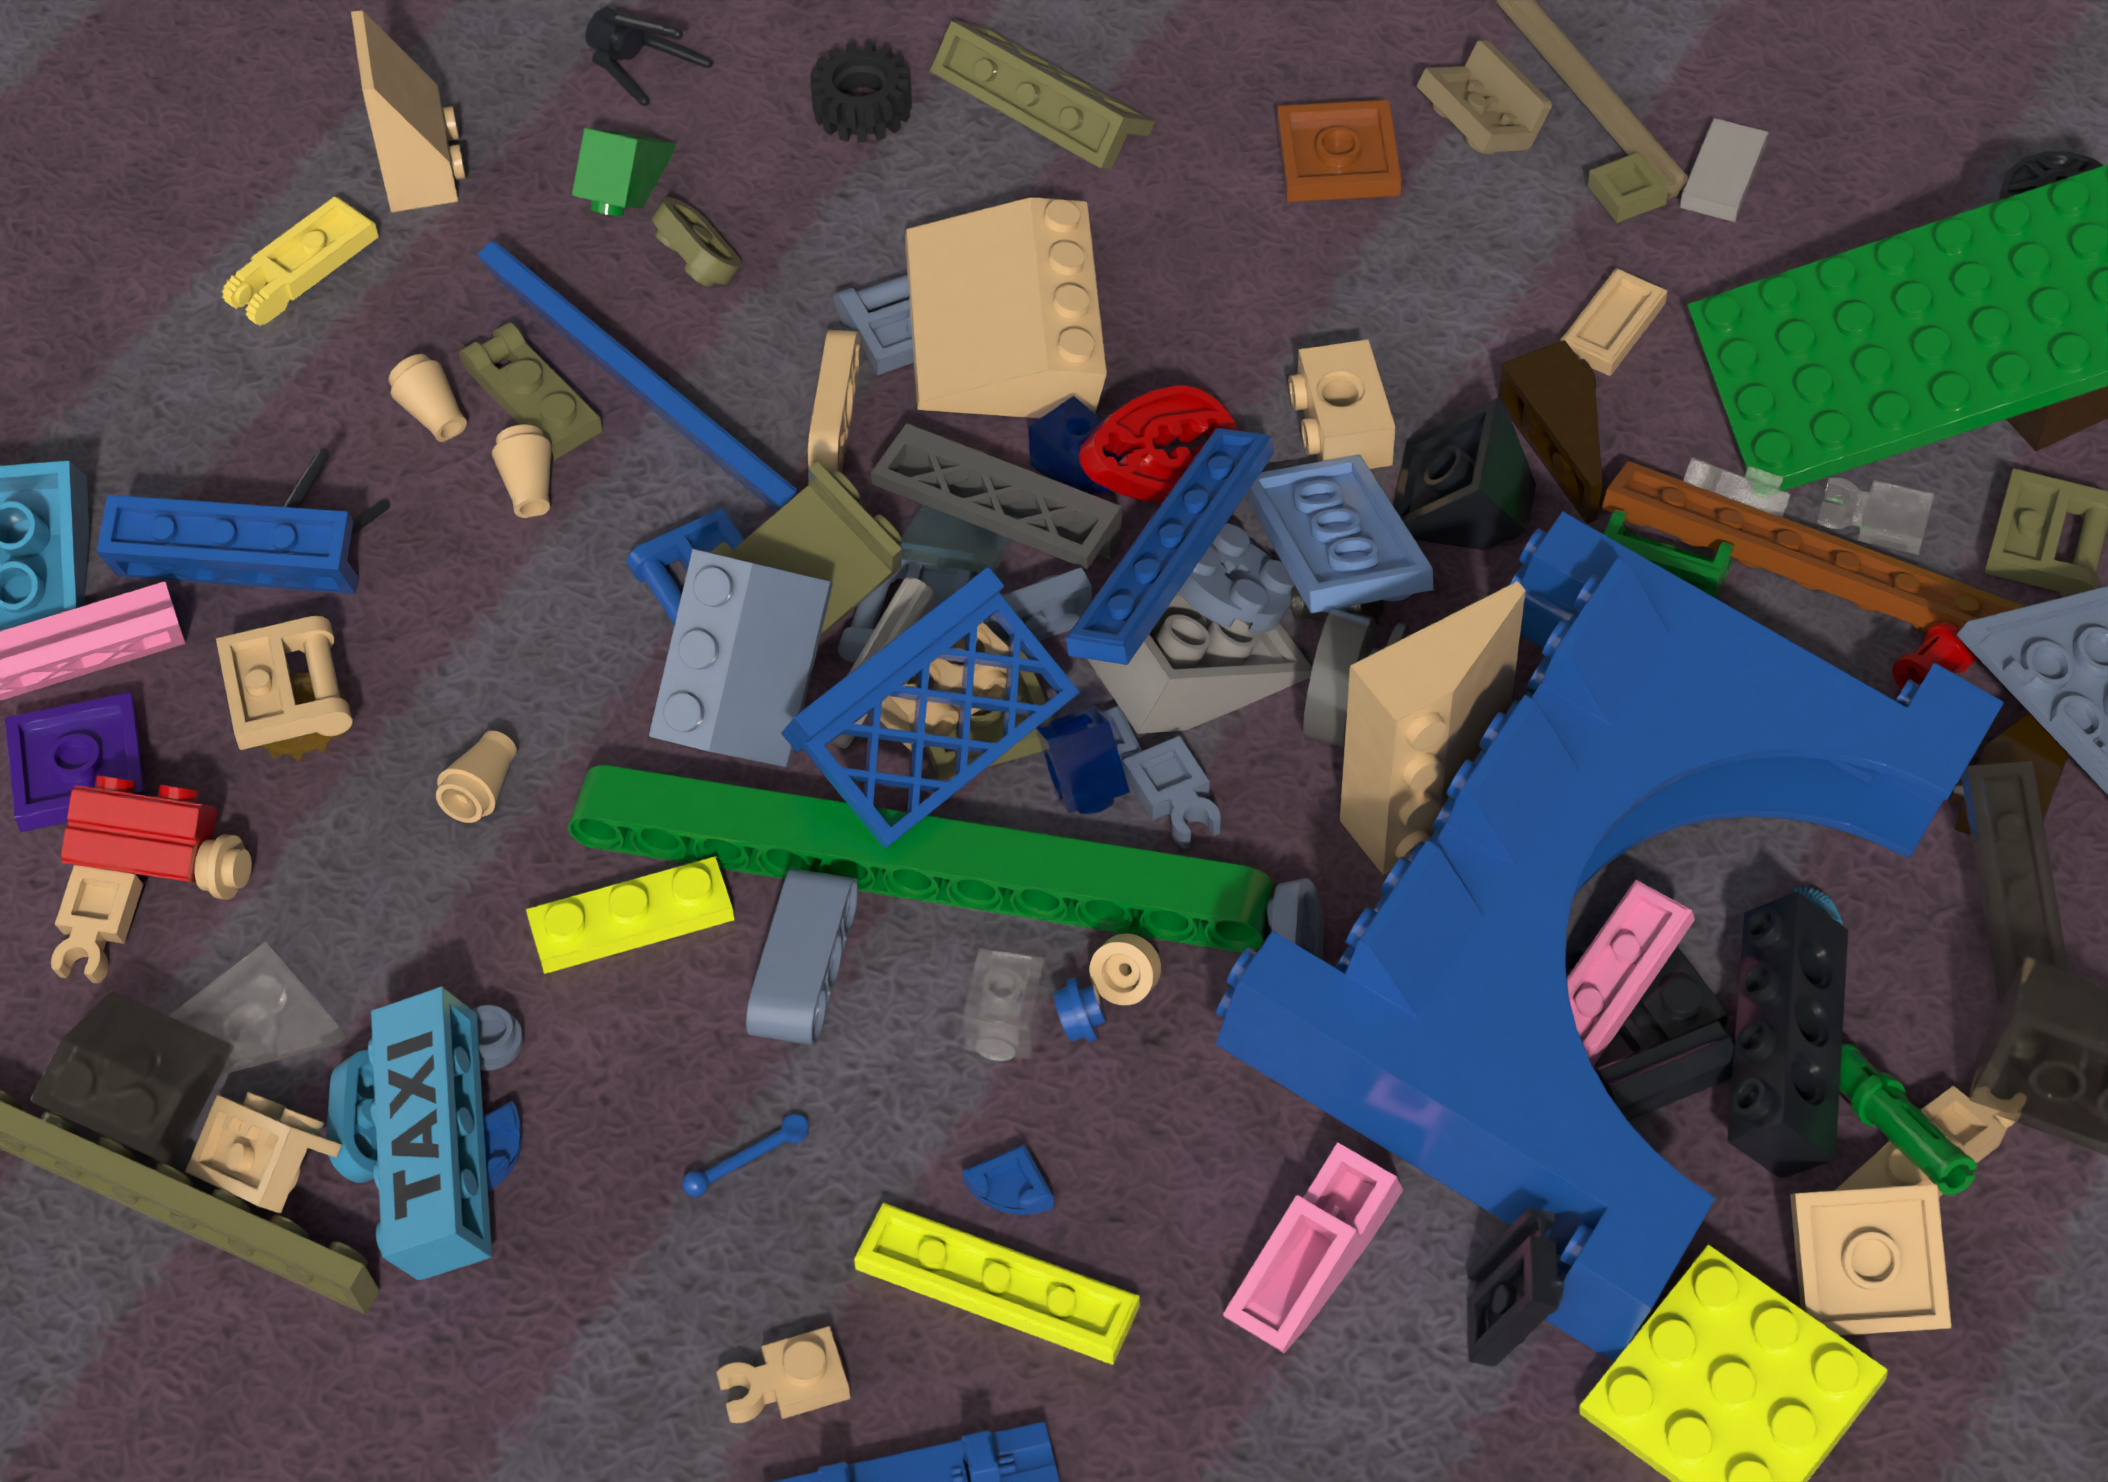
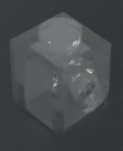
[963,949,1046,1061]

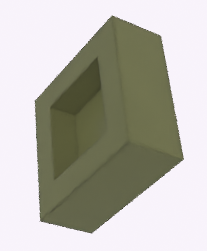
[1588,152,1669,223]

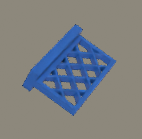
[781,566,1080,849]

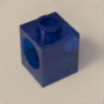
[1036,706,1130,814]

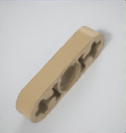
[808,330,861,474]

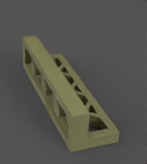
[930,21,1156,170]

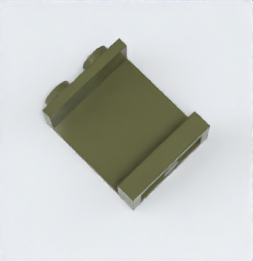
[710,461,902,638]

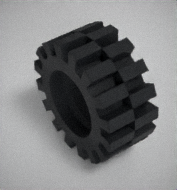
[810,42,912,143]

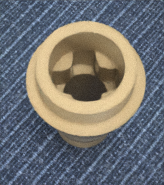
[389,354,467,442]
[492,425,552,518]
[436,731,517,823]

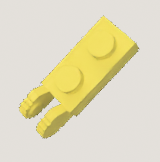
[222,196,378,326]

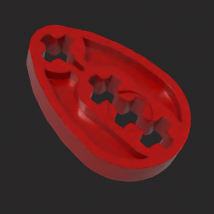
[1079,385,1238,503]

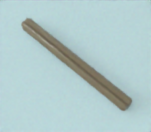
[1495,0,1689,199]

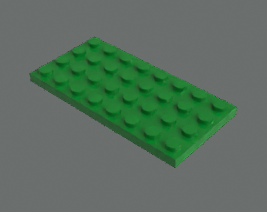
[1687,165,2108,498]

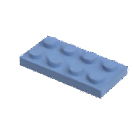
[1245,454,1433,613]

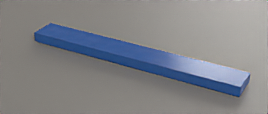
[477,241,800,513]

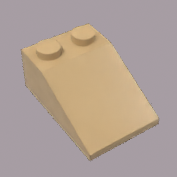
[351,10,466,212]

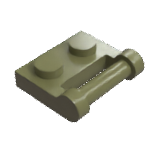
[1984,468,2108,598]

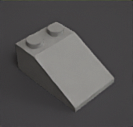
[1087,592,1312,734]

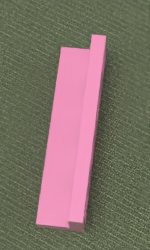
[0,581,186,701]

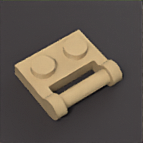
[216,616,352,750]

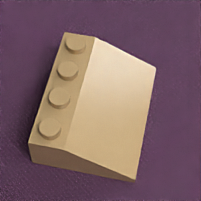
[905,197,1107,421]
[1340,581,1526,875]

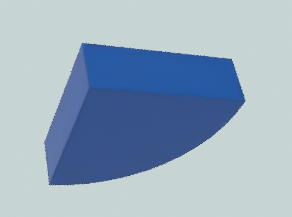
[483,1101,523,1192]
[962,1144,1055,1215]

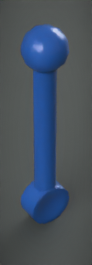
[682,1114,809,1197]

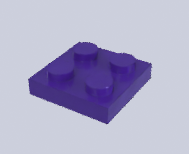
[5,692,147,832]

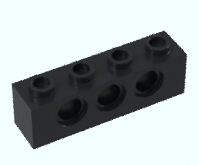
[1727,891,1848,1178]

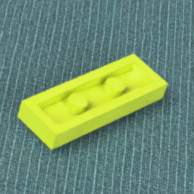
[526,857,735,974]

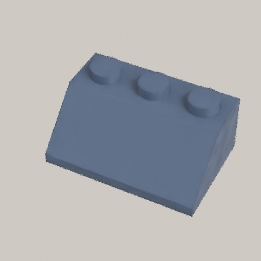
[649,549,833,767]

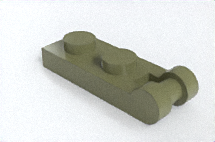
[459,322,603,460]

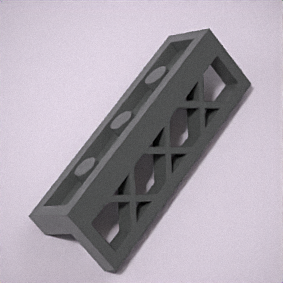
[871,423,1122,569]

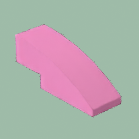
[1223,1142,1403,1353]

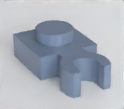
[1123,736,1221,849]

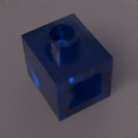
[1028,396,1122,495]

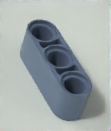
[746,868,858,1046]

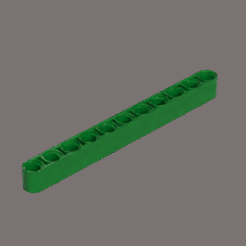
[568,765,1274,953]

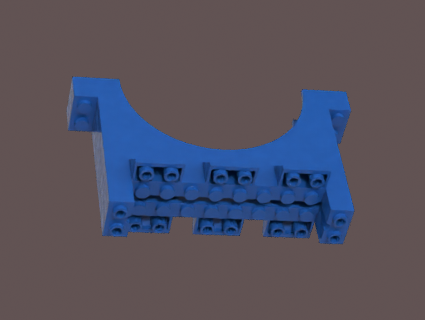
[1215,512,2004,1362]

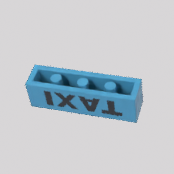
[368,987,492,1280]

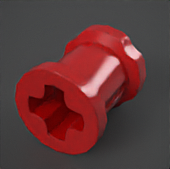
[1892,622,1977,690]

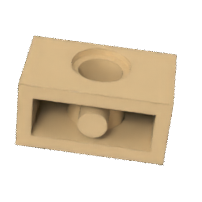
[1289,339,1395,469]

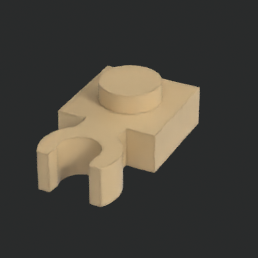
[51,865,143,984]
[1921,1072,2026,1163]
[716,1326,851,1423]

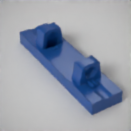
[773,1422,1060,1482]

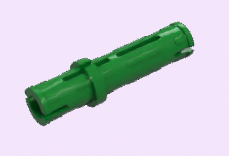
[1840,1044,1977,1196]

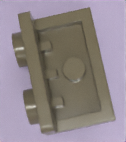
[1416,40,1552,154]

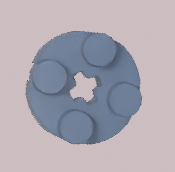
[1179,523,1295,633]

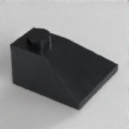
[1393,398,1536,550]

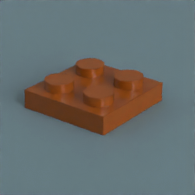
[1277,100,1401,202]

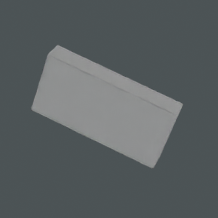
[1680,118,1768,222]

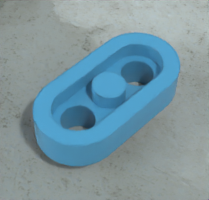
[326,1050,378,1183]

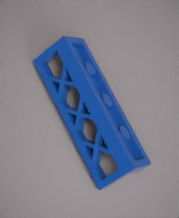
[97,495,358,594]

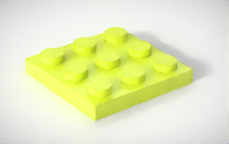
[1580,1244,1888,1482]

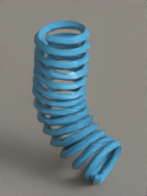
[1794,886,1843,925]

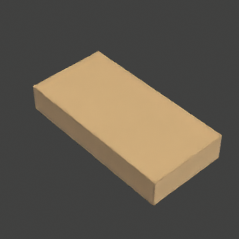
[1560,268,1668,376]

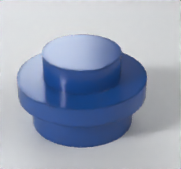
[1053,976,1107,1043]

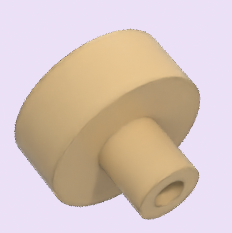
[1089,934,1161,1005]

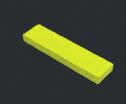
[854,1202,1140,1365]

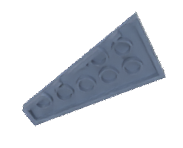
[1956,586,2108,795]

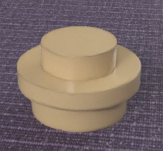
[194,834,252,900]

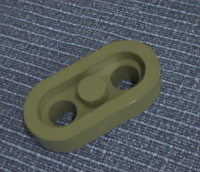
[651,197,742,287]

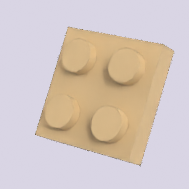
[1790,1184,1951,1335]

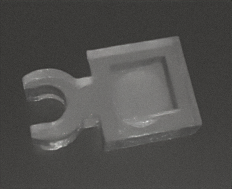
[1683,457,1791,517]
[1817,478,1934,555]

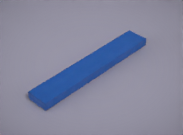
[1066,428,1274,665]

